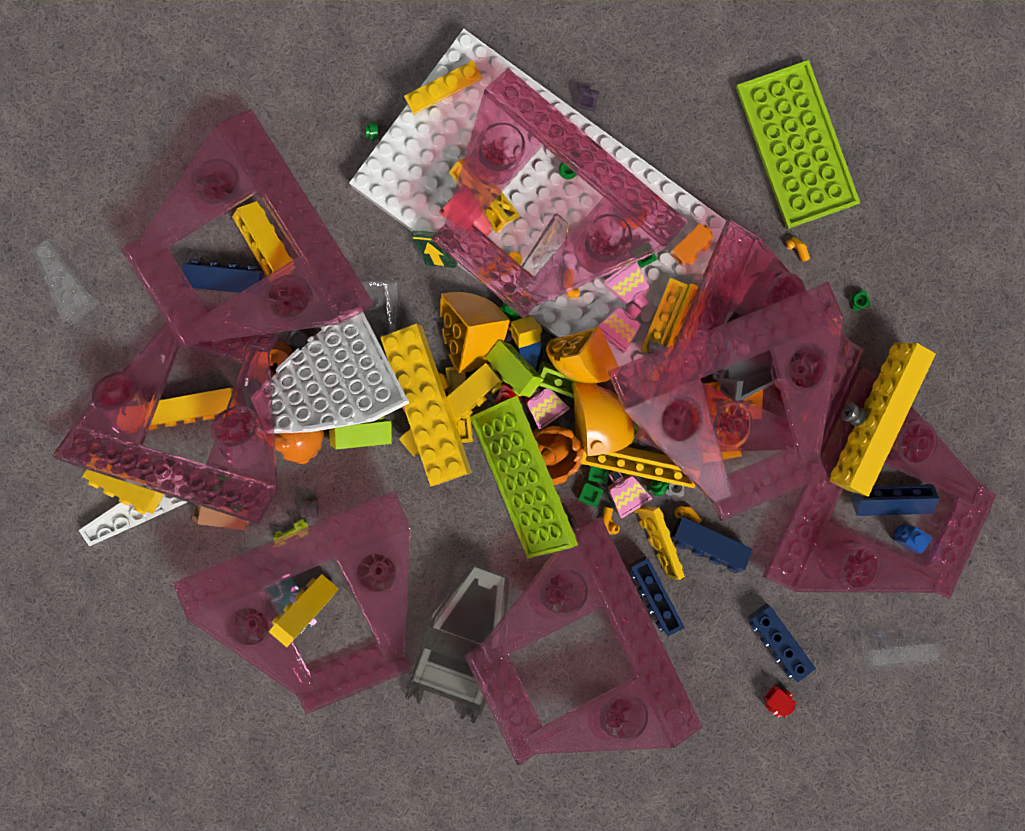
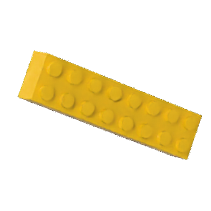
[380,324,472,486]
[829,342,936,496]

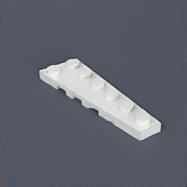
[79,466,198,546]

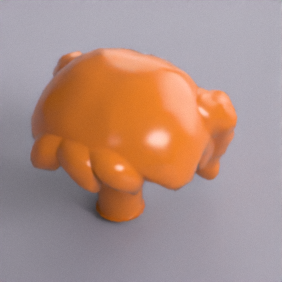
[532,426,584,485]
[257,427,324,464]

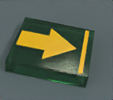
[411,231,458,268]

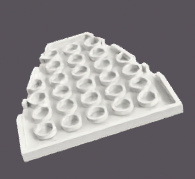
[251,307,409,434]

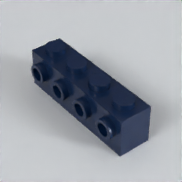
[182,259,264,295]
[852,484,939,516]
[671,517,753,573]
[628,556,685,637]
[748,603,816,683]

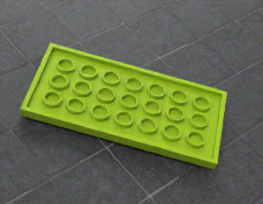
[736,60,860,229]
[471,396,578,559]

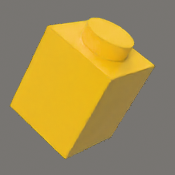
[511,315,542,348]

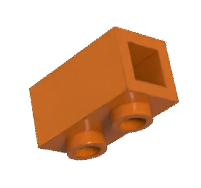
[669,223,714,267]

